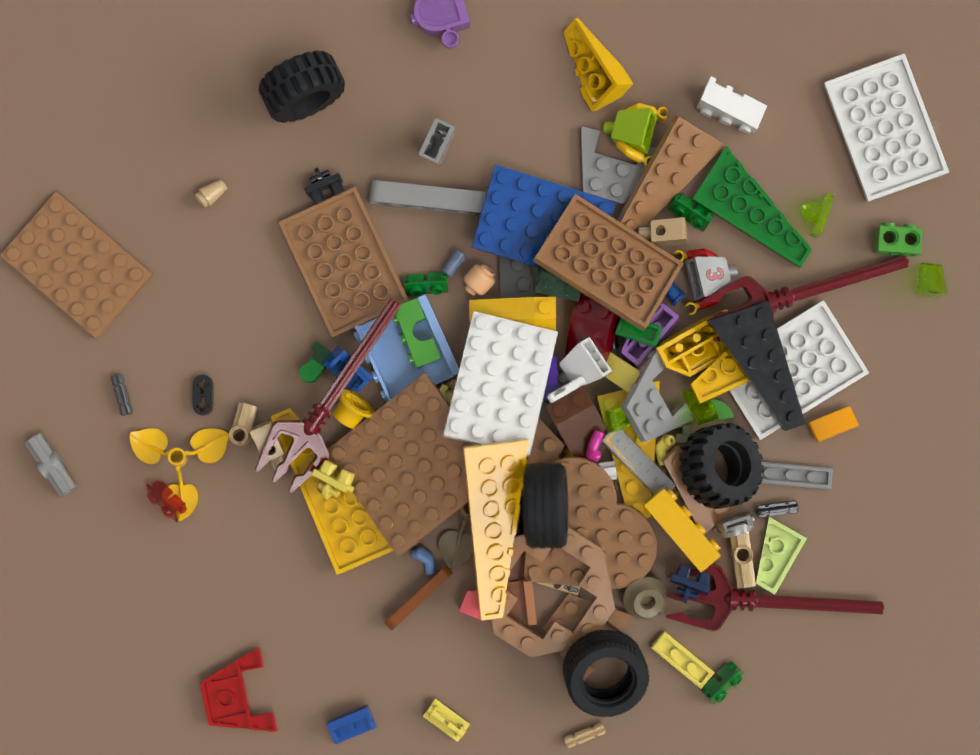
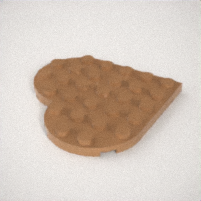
[524,456,657,589]

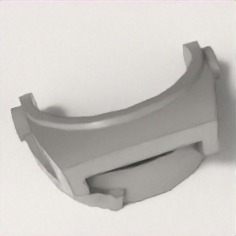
[713,514,755,538]

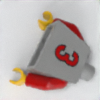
[673,248,738,315]

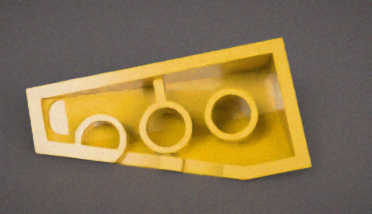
[563,18,633,112]

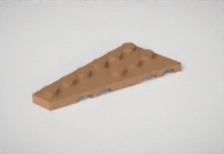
[617,115,725,233]

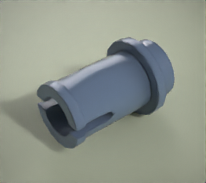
[441,249,466,277]

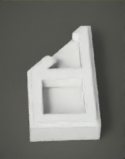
[547,376,586,403]

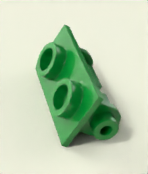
[668,193,714,232]
[404,272,448,296]
[702,661,744,704]

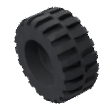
[259,50,345,123]
[679,423,764,509]

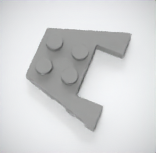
[581,126,656,205]
[621,351,694,442]

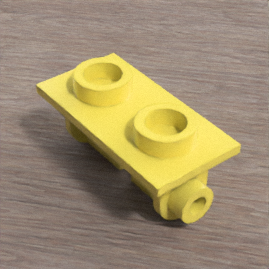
[423,698,470,742]

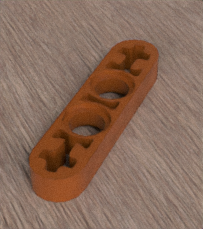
[384,566,453,631]

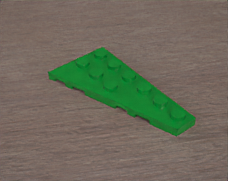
[692,146,812,268]

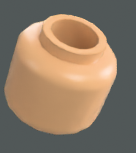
[464,263,495,296]

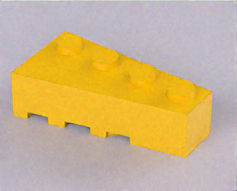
[643,487,721,572]

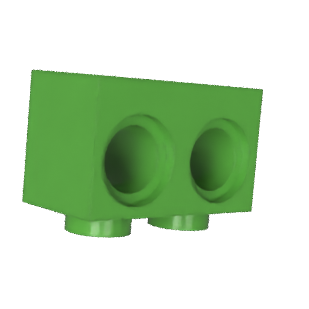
[874,222,923,257]

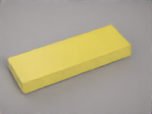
[650,631,715,689]

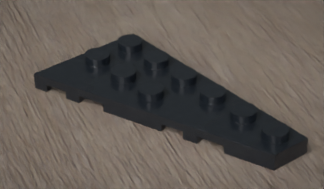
[707,301,805,431]

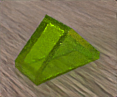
[916,262,947,298]

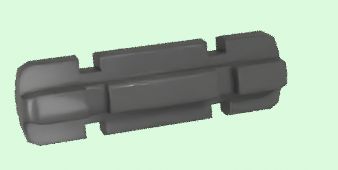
[111,374,133,416]

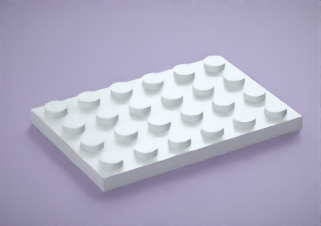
[823,53,949,202]
[729,300,869,440]
[443,311,558,457]

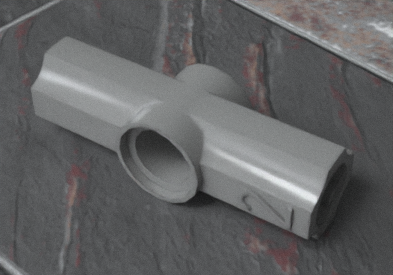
[25,433,77,497]

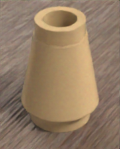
[194,179,227,208]

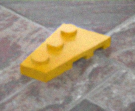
[689,350,749,404]

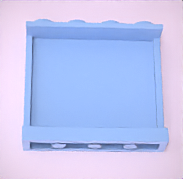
[354,295,459,403]

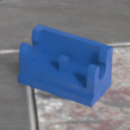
[322,346,373,392]
[326,705,377,744]

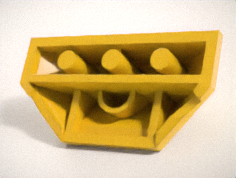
[656,309,728,377]

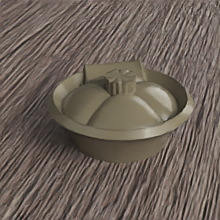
[623,577,668,620]

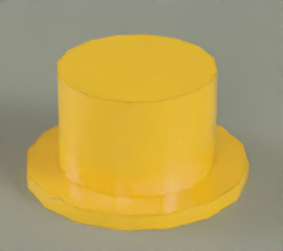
[332,389,375,429]

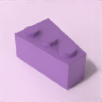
[621,302,680,370]

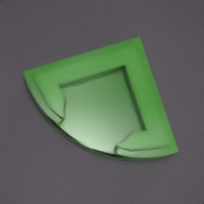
[708,400,734,421]

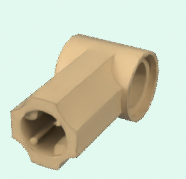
[229,402,258,447]

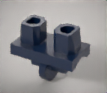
[670,564,711,603]

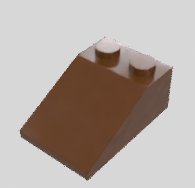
[545,386,608,458]

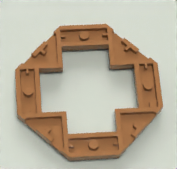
[491,526,615,657]

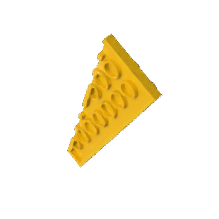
[271,408,393,575]

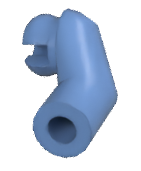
[411,547,436,575]

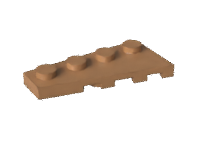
[661,445,733,535]

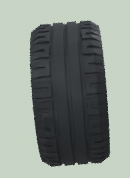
[523,463,568,549]
[563,629,649,717]

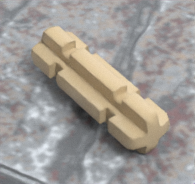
[564,722,606,748]

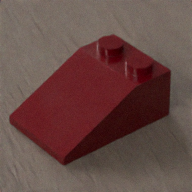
[564,294,621,362]

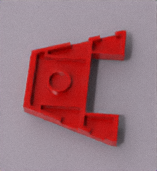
[200,647,278,732]

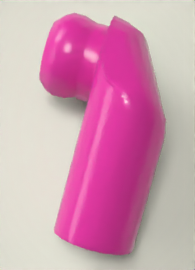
[585,430,605,462]

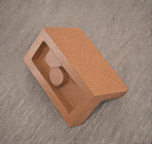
[507,580,537,625]

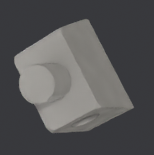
[418,118,455,165]

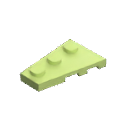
[756,517,807,595]

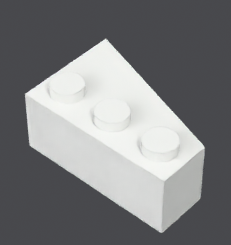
[696,76,767,134]

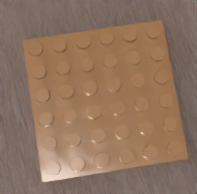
[327,373,475,556]

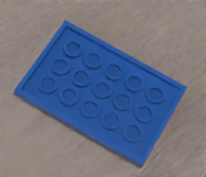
[471,165,616,271]

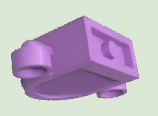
[410,0,470,49]

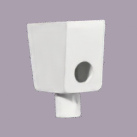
[558,337,612,387]

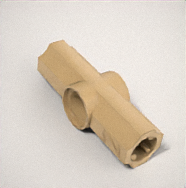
[728,521,756,588]

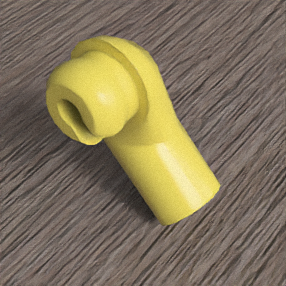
[655,434,676,466]

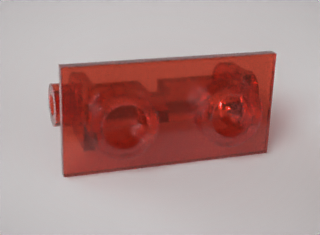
[146,480,187,522]

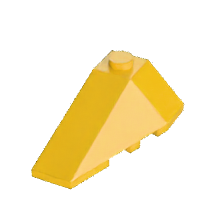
[469,297,556,331]

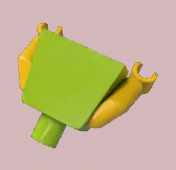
[604,103,668,169]

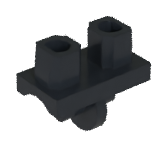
[304,167,344,205]

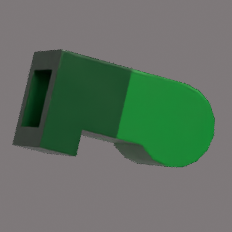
[299,341,331,383]

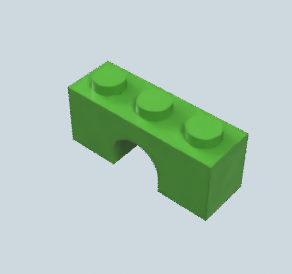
[393,298,441,369]

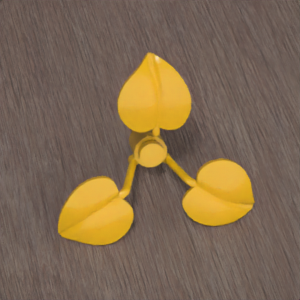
[130,428,229,521]

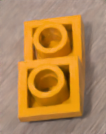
[808,406,859,443]

